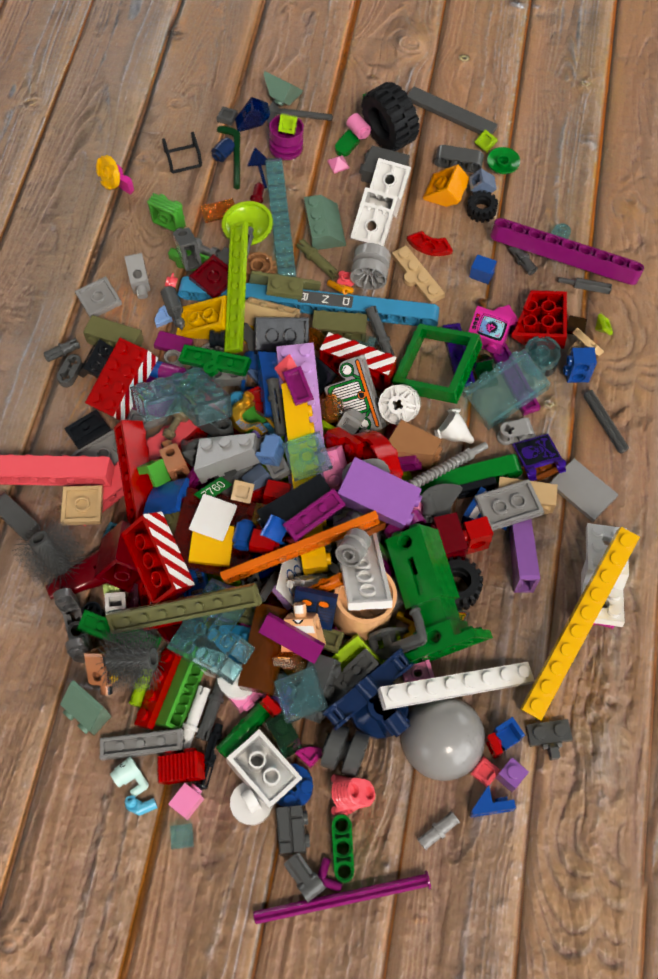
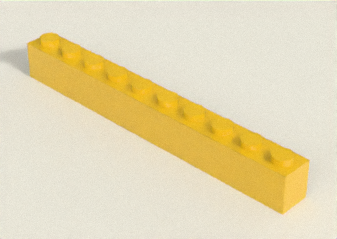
[281,383,332,575]
[520,527,640,721]

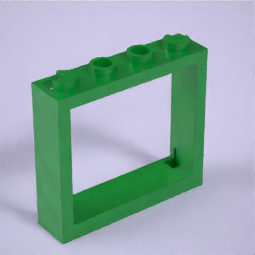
[392,324,482,404]

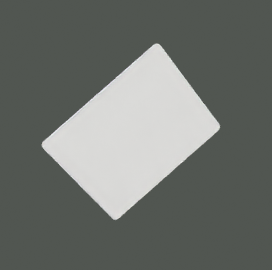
[189,494,237,541]

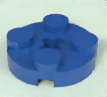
[277,763,313,807]

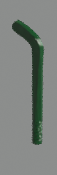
[217,126,240,189]

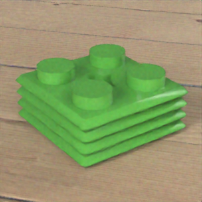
[147,193,186,232]

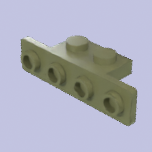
[249,271,321,300]

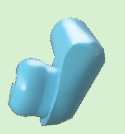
[125,795,158,816]

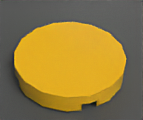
[96,155,120,190]

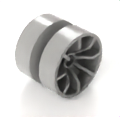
[350,243,391,290]

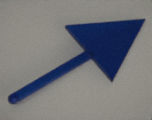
[248,147,272,189]

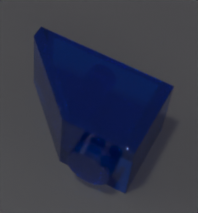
[235,97,270,132]

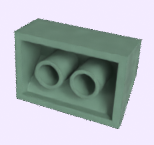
[304,195,346,250]

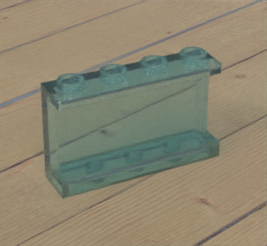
[462,349,551,430]

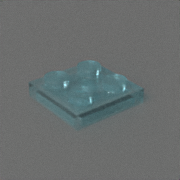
[281,431,333,481]
[274,666,328,723]

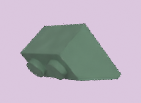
[60,680,112,736]

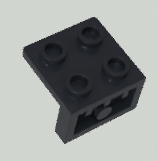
[77,339,114,378]

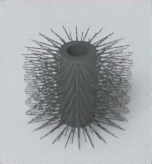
[12,517,88,589]
[97,627,165,692]

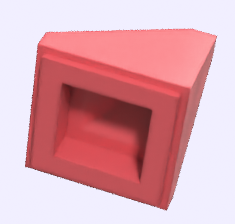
[274,354,297,383]

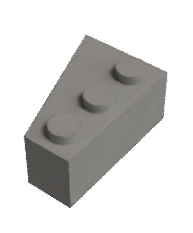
[194,433,261,484]

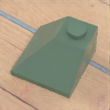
[263,71,303,106]

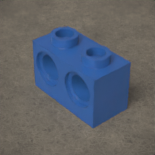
[563,347,597,383]

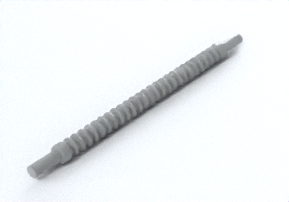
[331,442,488,528]

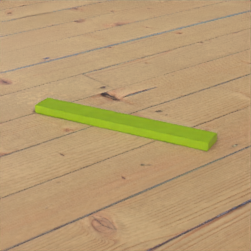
[224,221,249,354]

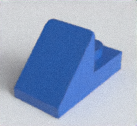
[470,785,516,818]

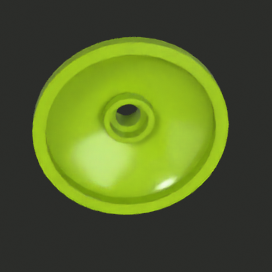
[222,201,273,245]

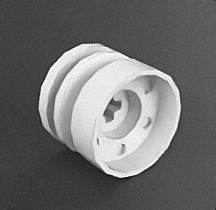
[378,384,421,425]

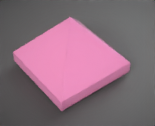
[327,155,349,174]

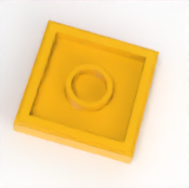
[188,526,235,567]

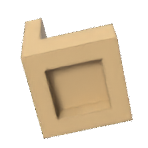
[229,480,255,504]

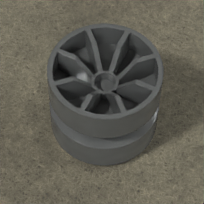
[320,725,370,778]

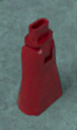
[45,550,106,600]

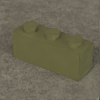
[312,310,367,342]
[83,315,144,348]

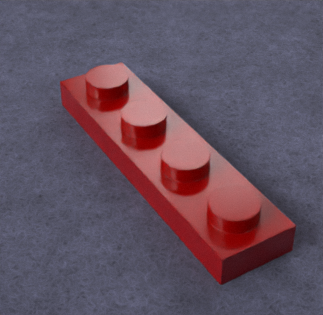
[134,647,184,730]

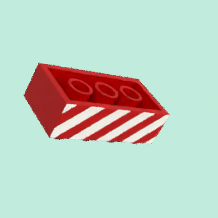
[320,332,397,392]
[85,338,158,421]
[121,511,195,604]

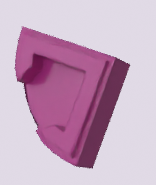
[295,747,323,769]

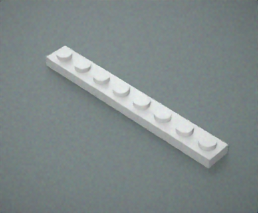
[377,662,535,710]

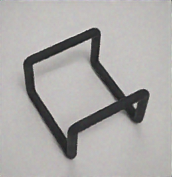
[162,132,202,174]

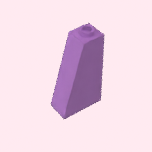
[509,519,540,593]

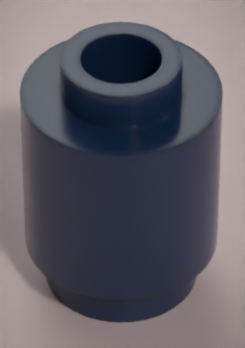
[211,137,235,162]

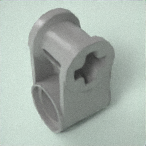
[497,418,535,445]

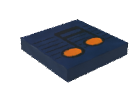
[292,586,338,631]

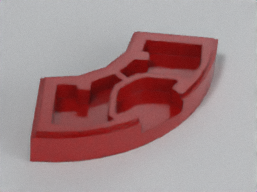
[407,231,453,256]

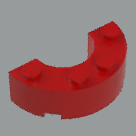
[353,430,403,479]
[249,479,291,555]

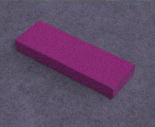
[283,488,346,542]
[259,612,325,664]

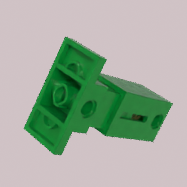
[385,523,493,664]

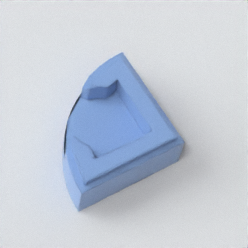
[154,305,173,328]

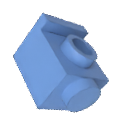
[255,434,286,467]

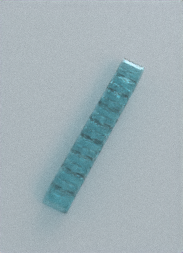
[265,158,296,277]

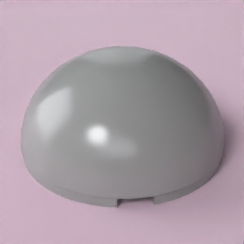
[401,698,485,781]

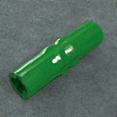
[216,701,271,758]

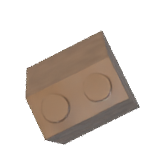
[389,420,443,471]

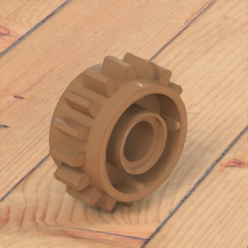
[246,251,277,283]

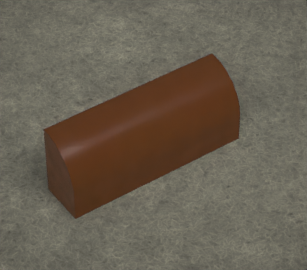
[238,604,291,696]

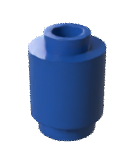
[232,519,256,551]

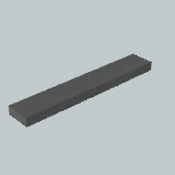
[407,86,498,135]

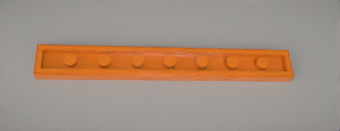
[220,510,380,585]

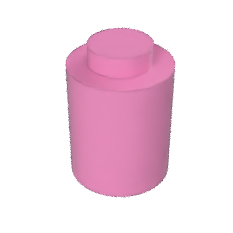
[346,113,371,139]

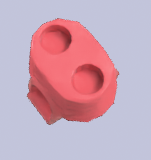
[331,774,375,816]

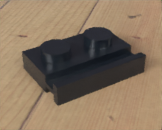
[64,409,111,450]

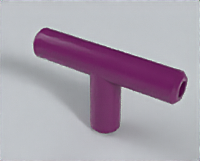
[318,857,343,892]

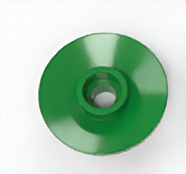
[487,147,520,174]

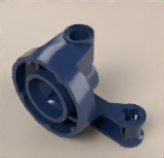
[322,648,415,739]

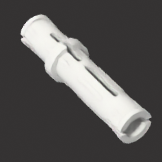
[182,685,211,749]

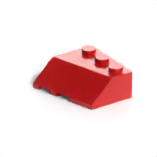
[511,290,567,349]

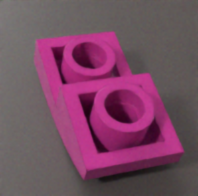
[117,164,134,195]

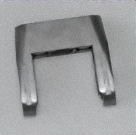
[53,588,93,663]

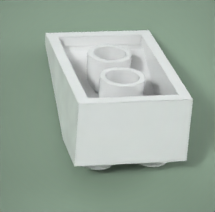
[226,729,302,809]

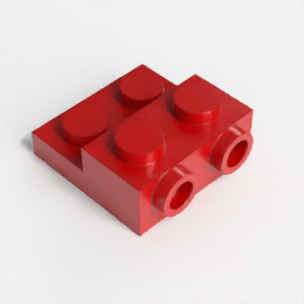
[324,427,364,465]

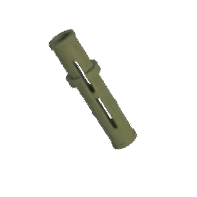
[297,239,339,280]

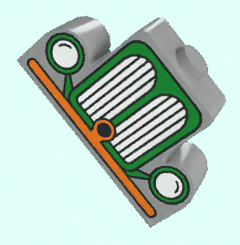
[325,355,387,431]

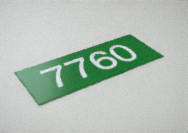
[194,476,232,500]

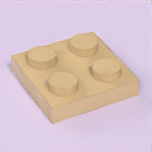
[60,485,104,526]

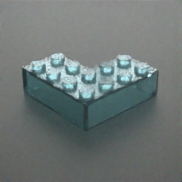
[130,368,232,427]
[167,578,255,685]

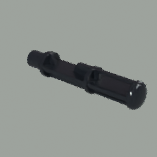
[195,723,223,790]

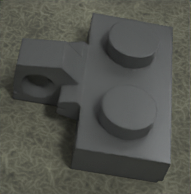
[526,719,573,761]

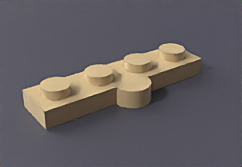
[392,246,445,304]

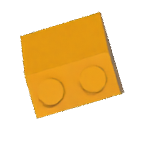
[423,164,469,207]

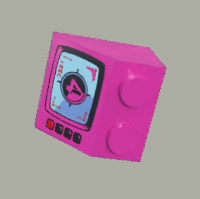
[468,306,512,355]

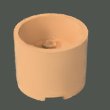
[333,573,397,640]

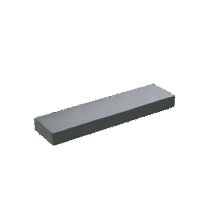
[100,728,184,761]

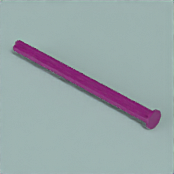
[253,871,431,924]

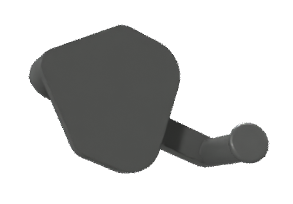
[368,607,427,659]

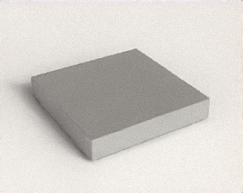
[75,276,122,318]

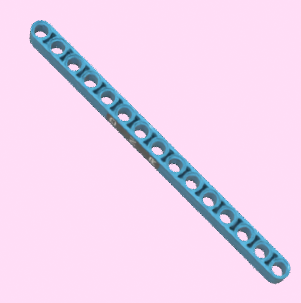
[178,276,440,326]

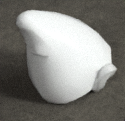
[434,408,474,444]

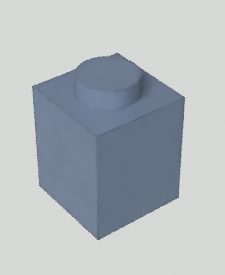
[469,168,497,193]
[241,463,273,491]

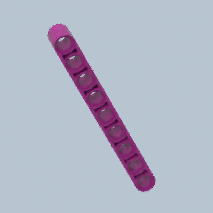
[490,218,644,285]

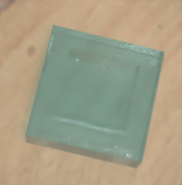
[170,823,194,850]

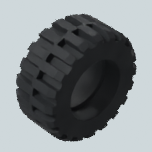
[361,82,420,151]

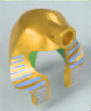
[229,391,275,436]

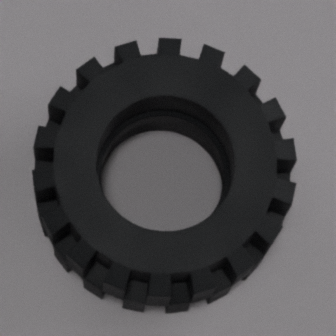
[448,556,483,612]

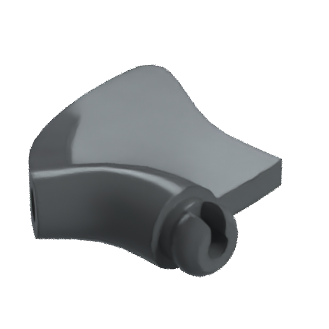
[421,484,462,524]

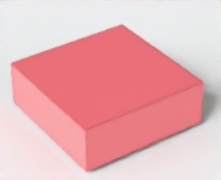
[470,756,501,788]

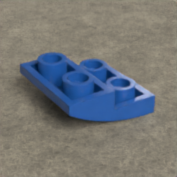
[143,478,190,515]

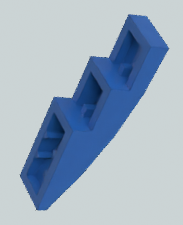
[257,351,284,418]

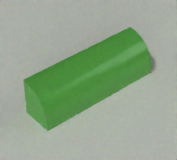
[155,645,206,730]

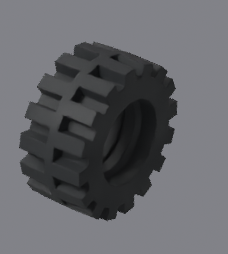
[466,190,498,223]

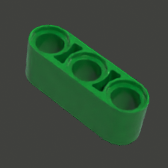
[332,814,354,884]

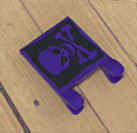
[513,434,566,481]

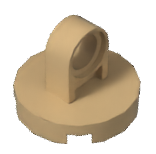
[567,327,604,357]

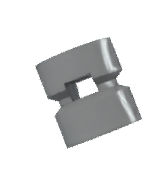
[335,528,371,567]

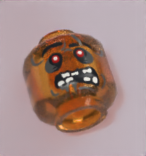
[320,394,344,423]

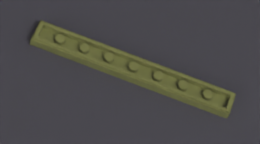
[105,583,262,634]

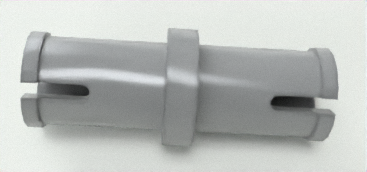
[417,811,460,850]

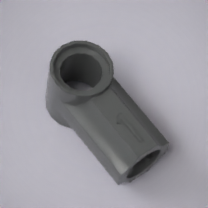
[284,852,326,902]

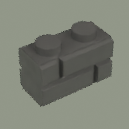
[276,805,310,856]

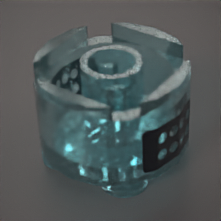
[521,336,561,380]

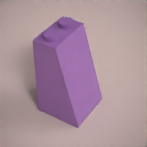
[337,457,422,529]

